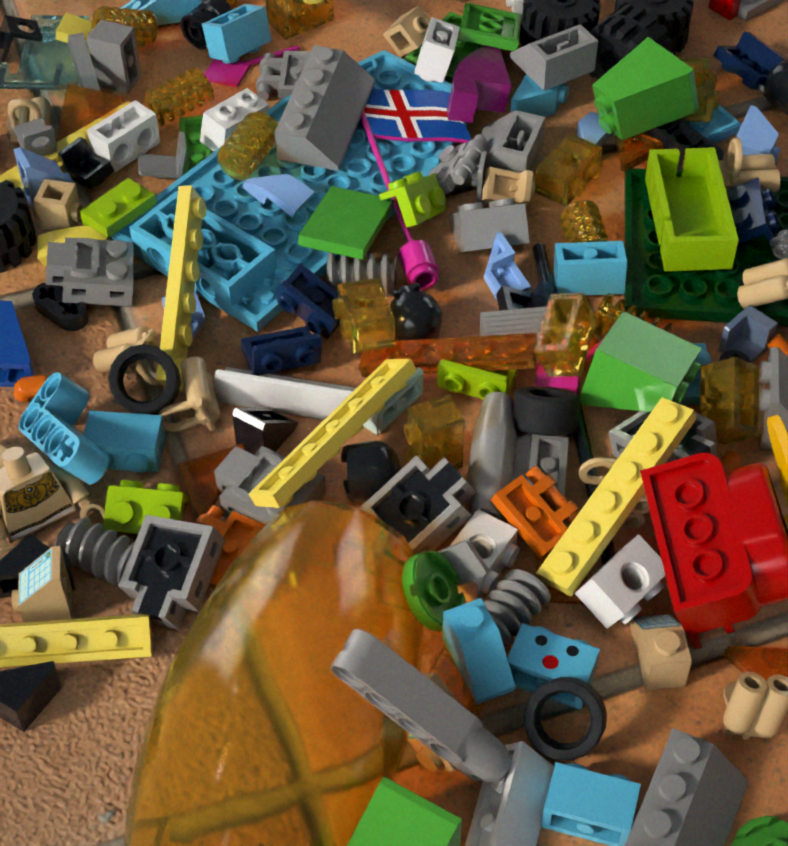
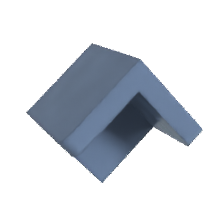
[719,305,778,364]

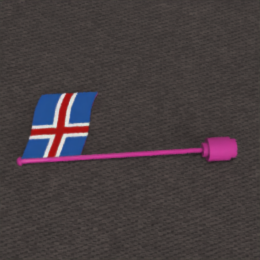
[361,88,472,290]

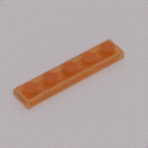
[359,333,539,377]

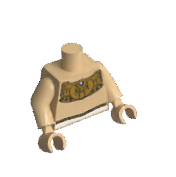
[0,446,105,560]

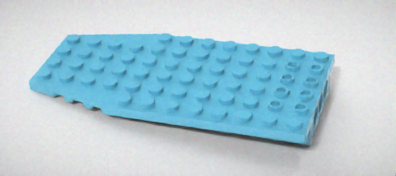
[110,50,477,332]

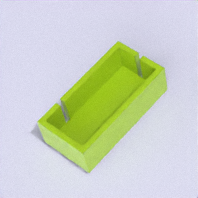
[645,147,739,272]

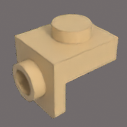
[482,167,535,204]

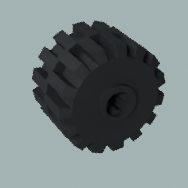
[520,0,601,46]
[615,0,694,55]
[589,5,673,80]
[0,180,36,273]

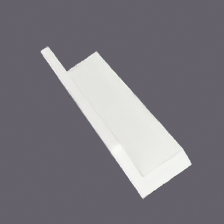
[214,367,356,420]
[465,741,554,846]

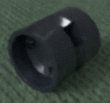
[180,0,233,50]

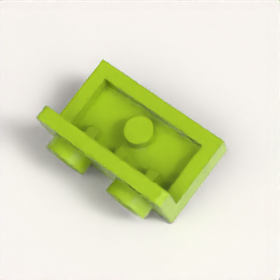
[379,171,447,228]
[80,178,157,238]
[437,348,518,400]
[103,480,190,535]

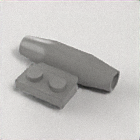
[467,392,569,520]

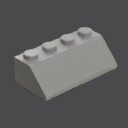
[275,45,375,171]
[625,728,748,846]

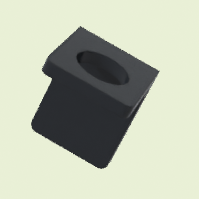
[0,15,43,65]

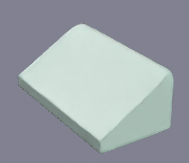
[363,367,423,435]

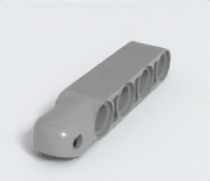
[330,629,510,782]

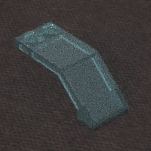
[0,15,90,90]

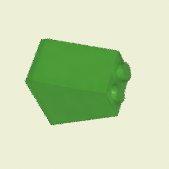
[592,37,699,140]
[579,311,702,412]
[347,777,462,846]

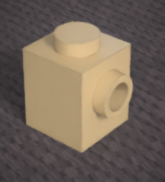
[383,5,430,58]
[33,179,84,231]

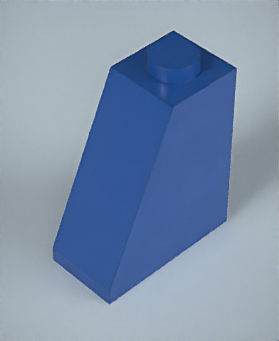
[0,300,35,387]

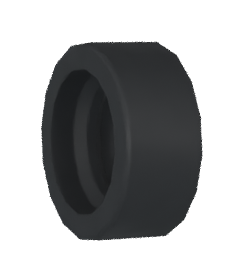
[108,344,181,415]
[524,677,607,761]

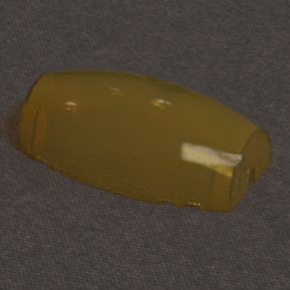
[124,500,423,846]

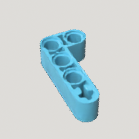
[18,372,109,485]

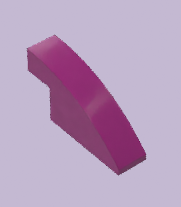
[447,46,511,123]

